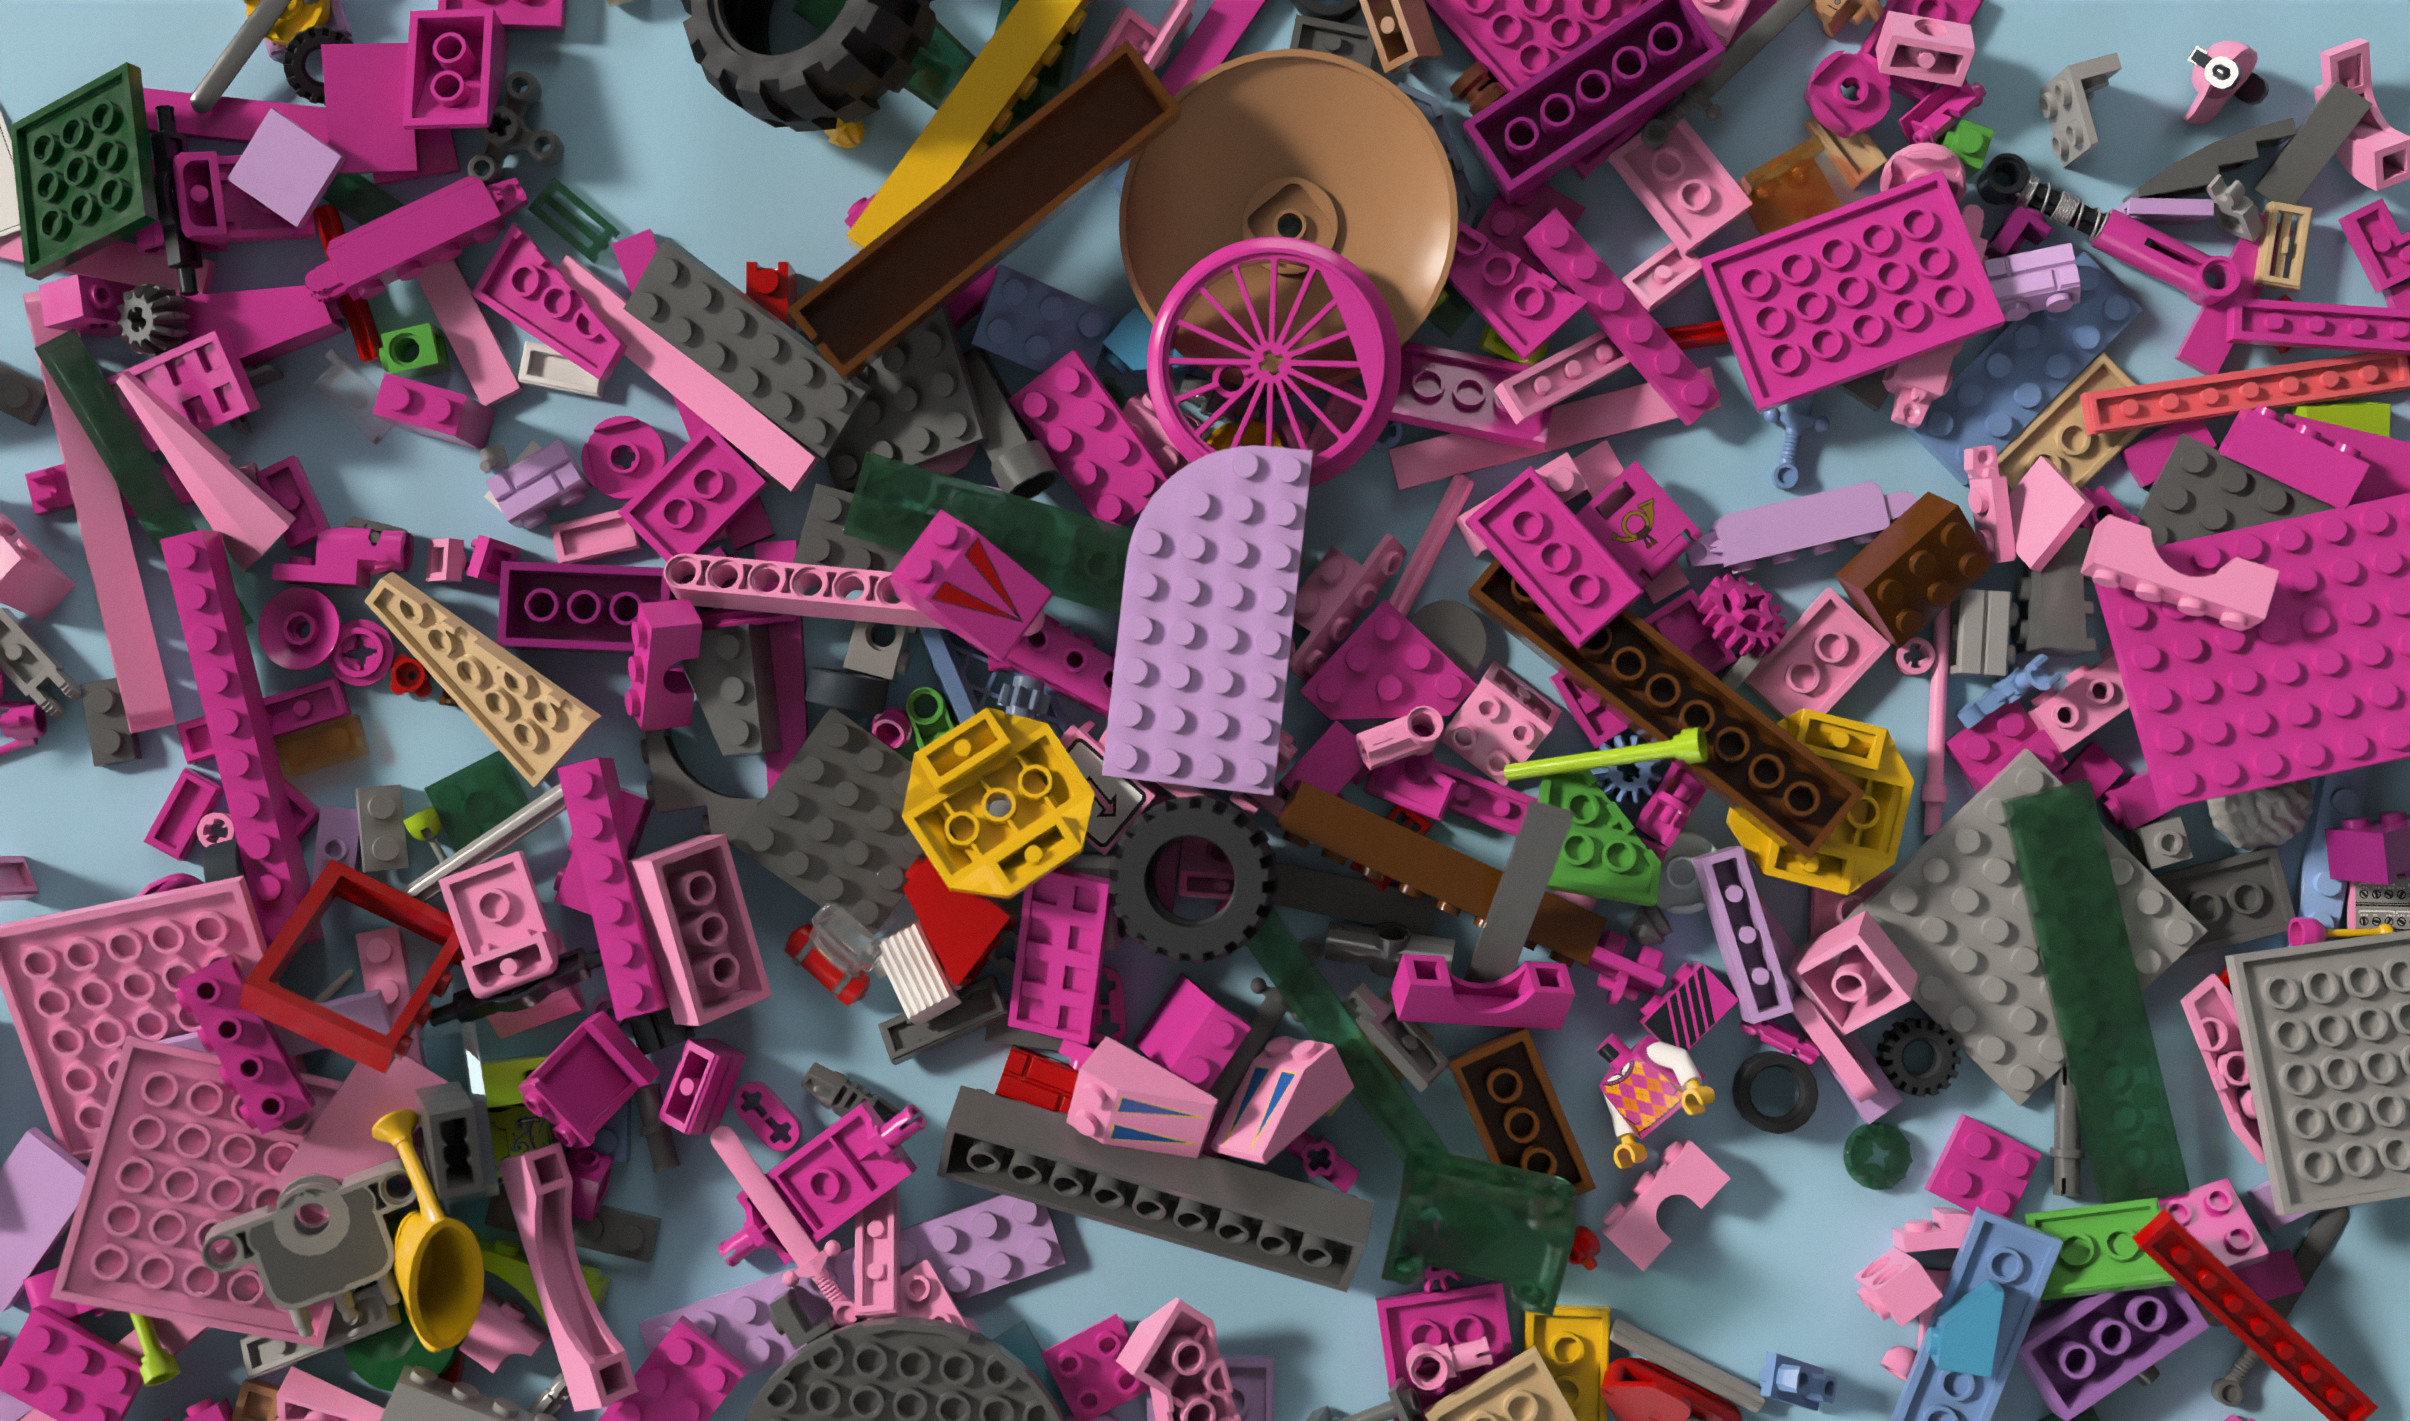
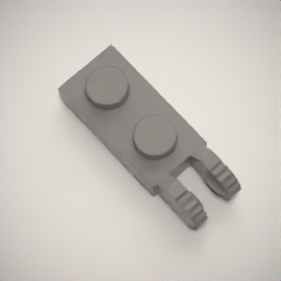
[0,608,82,719]

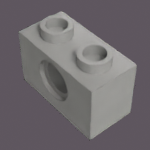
[843,591,919,683]

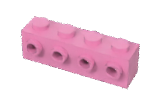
[2026,643,2130,753]

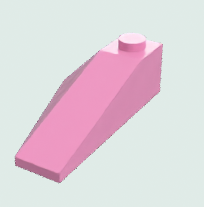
[2180,974,2265,1164]

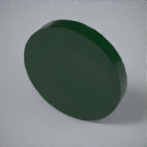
[343,1269,464,1392]

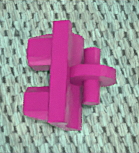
[1633,762,1707,848]
[1582,930,1666,1006]

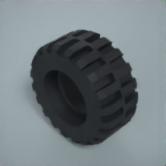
[1108,795,1279,964]

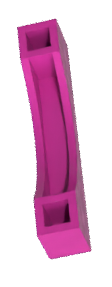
[557,757,670,1020]

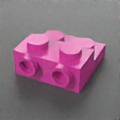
[1476,183,1586,274]
[1945,699,2068,794]

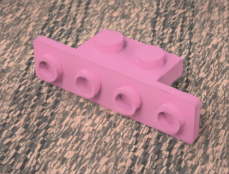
[1079,0,1196,77]
[1289,533,1407,683]

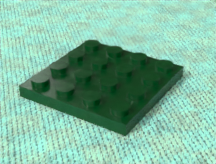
[10,62,159,281]

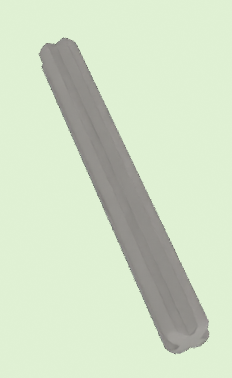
[402,783,567,903]

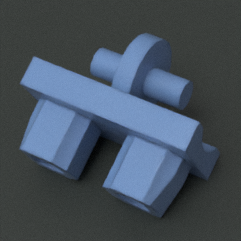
[1759,1352,1837,1411]

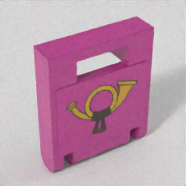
[1575,460,1703,590]

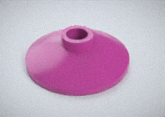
[258,587,341,671]

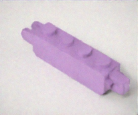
[1685,481,1918,575]

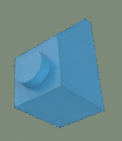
[1102,305,1198,377]
[1926,1279,2005,1378]

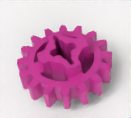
[1697,573,1787,658]

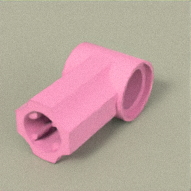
[1356,706,1444,770]

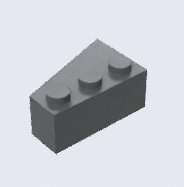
[2013,528,2096,657]
[681,624,782,757]

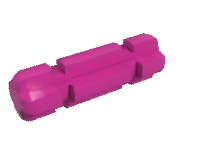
[1739,1020,1821,1065]

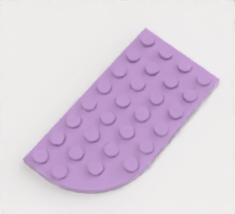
[1102,445,1313,796]

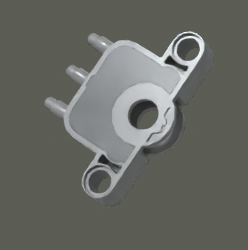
[201,1158,417,1338]

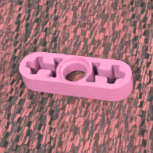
[1791,992,1880,1103]

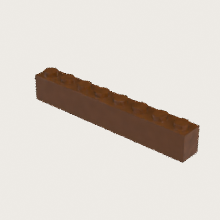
[1275,779,1608,968]

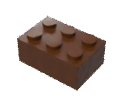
[1834,492,1994,648]

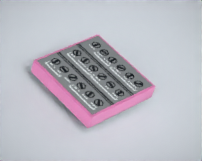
[2346,876,2410,939]

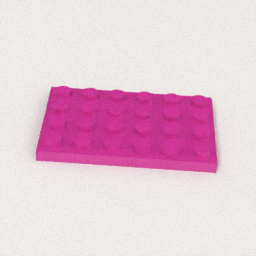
[1700,170,2006,414]

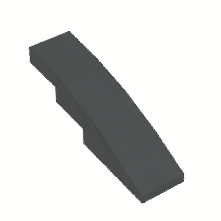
[2123,118,2296,203]

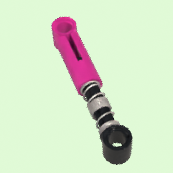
[1977,153,2241,307]

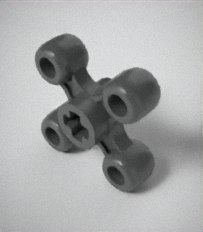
[457,71,565,186]

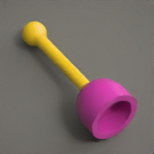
[2288,917,2395,946]

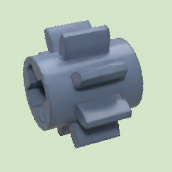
[997,676,1052,720]

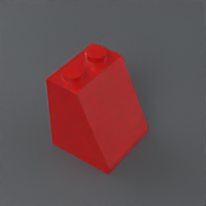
[903,856,1021,986]

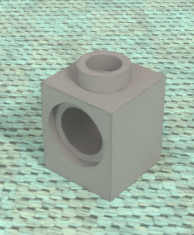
[2122,816,2193,869]

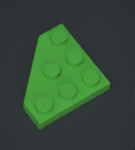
[1538,770,1662,907]

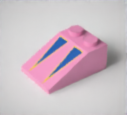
[1066,1036,1218,1159]
[1210,1036,1355,1164]

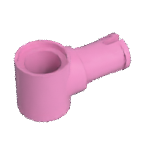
[1406,1337,1493,1390]

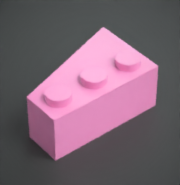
[0,513,77,621]

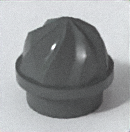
[1629,904,1673,945]

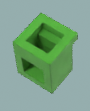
[1936,119,1995,182]

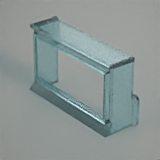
[418,1021,500,1214]

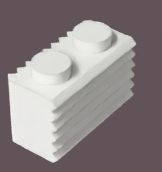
[874,923,963,1027]

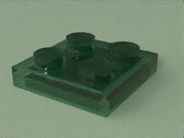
[424,750,529,852]

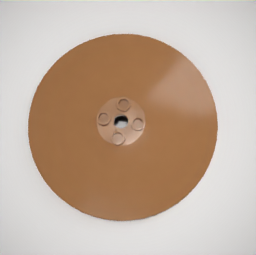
[1119,49,1458,393]

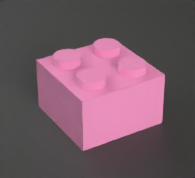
[1788,910,1918,1038]

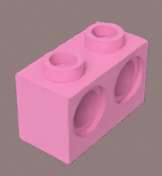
[1854,1247,1943,1327]

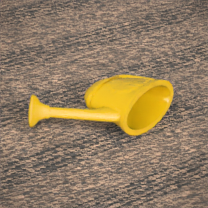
[372,1109,484,1353]

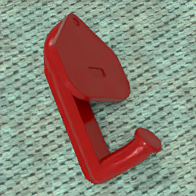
[1600,1357,1742,1421]

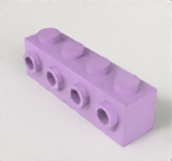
[1691,846,1794,1024]

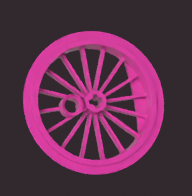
[1147,237,1401,488]

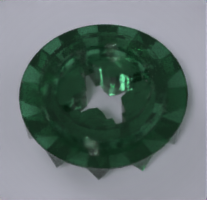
[1843,1122,1913,1191]

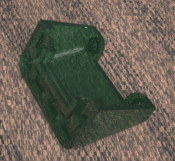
[1381,1148,1577,1316]

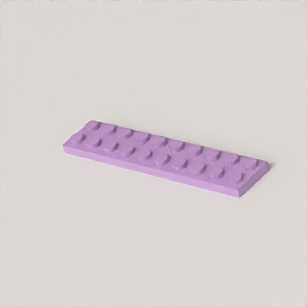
[638,1194,1067,1378]

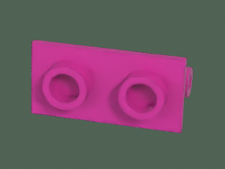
[1898,77,1986,145]

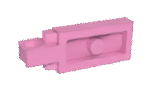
[1964,445,2016,563]

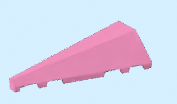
[116,370,296,574]
[276,1366,385,1421]

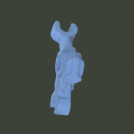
[1955,654,2062,729]

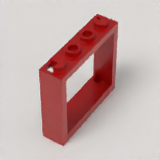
[239,859,465,1074]

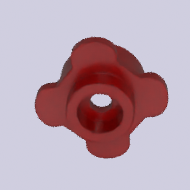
[390,654,432,698]
[1559,1226,1601,1271]

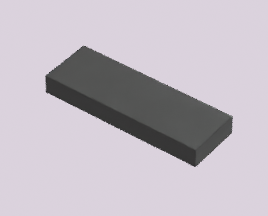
[2252,80,2372,205]

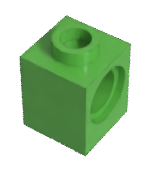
[379,322,451,380]

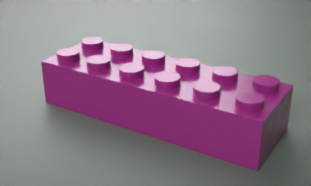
[1463,0,1726,205]

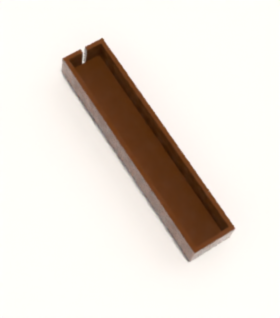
[787,40,1182,383]

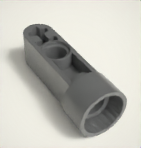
[963,347,1059,503]

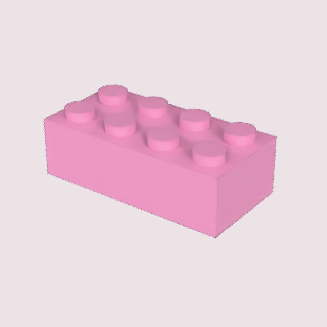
[627,834,772,1026]

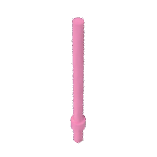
[1921,604,1951,836]

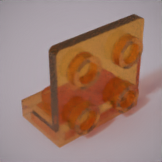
[1737,135,1842,236]

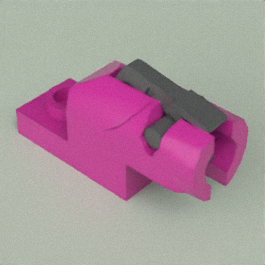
[272,517,414,589]

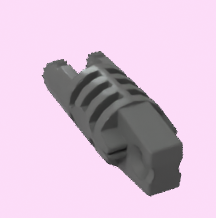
[801,1062,902,1123]

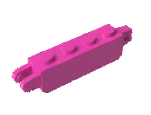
[304,175,529,303]

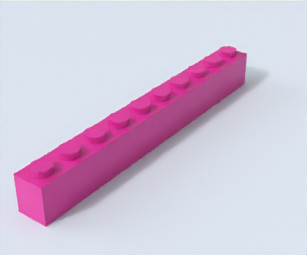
[160,529,324,949]

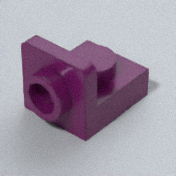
[1984,205,2053,260]

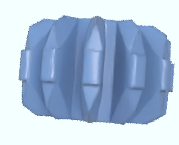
[1593,735,1662,805]

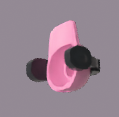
[2183,41,2269,125]

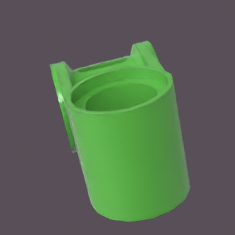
[906,687,958,750]

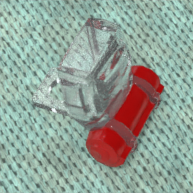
[784,903,896,1006]

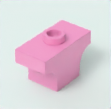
[459,1288,551,1373]

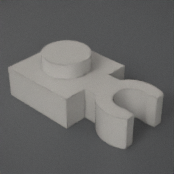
[2206,174,2265,242]

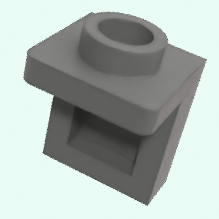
[769,1289,836,1350]

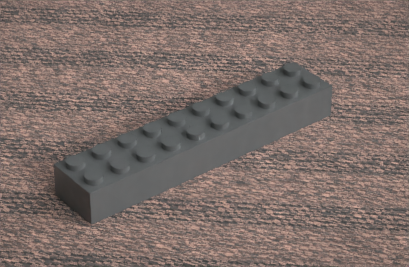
[937,1085,1374,1292]

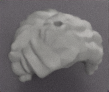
[2207,779,2314,851]

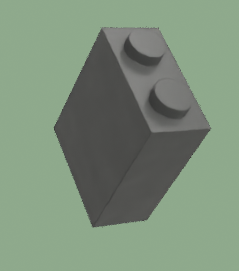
[415,1081,485,1200]

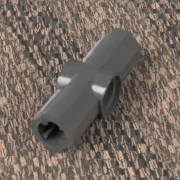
[1324,922,1455,978]

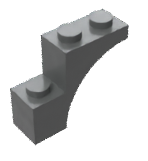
[641,728,763,846]

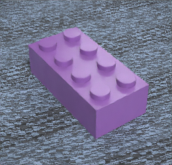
[2016,1280,2209,1421]

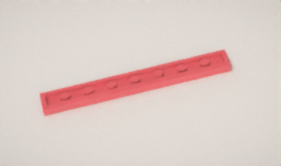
[2080,352,2410,436]

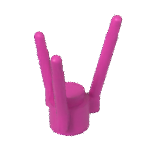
[0,700,47,756]

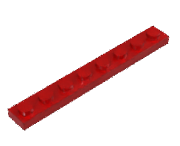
[2132,1208,2379,1421]

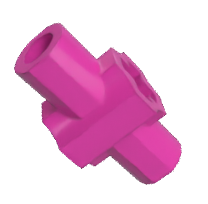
[1285,1130,1360,1193]

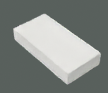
[517,341,605,399]

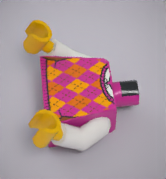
[1596,1033,1715,1169]

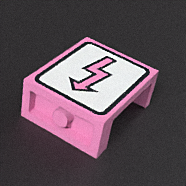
[1059,720,1164,856]

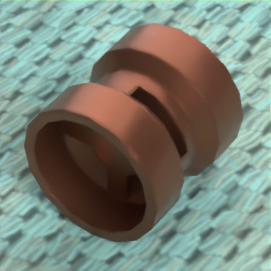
[1450,61,1508,116]

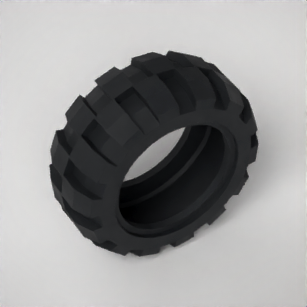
[681,0,937,132]

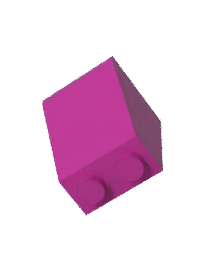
[1133,973,1251,1093]

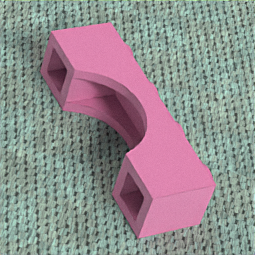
[2080,515,2279,630]

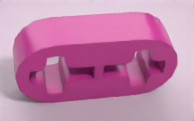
[1092,966,1127,1045]
[733,1081,803,1152]

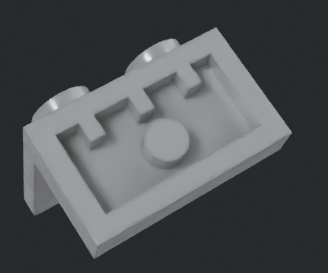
[2039,52,2122,168]

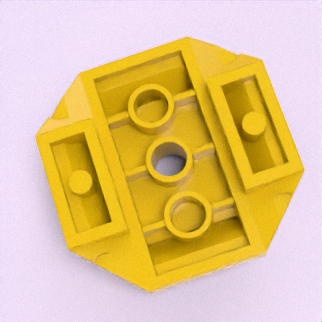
[902,707,1095,899]
[1726,708,1914,895]

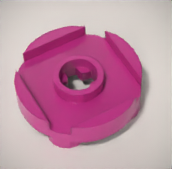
[1804,50,1892,138]
[581,416,668,501]

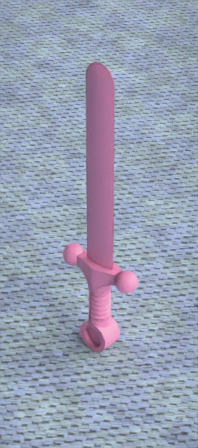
[710,1126,857,1327]

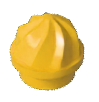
[822,118,864,149]

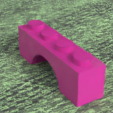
[1391,954,1575,1030]

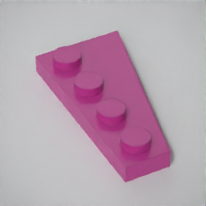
[1447,219,1588,361]

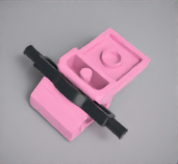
[428,851,603,1039]

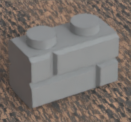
[1948,589,2018,678]

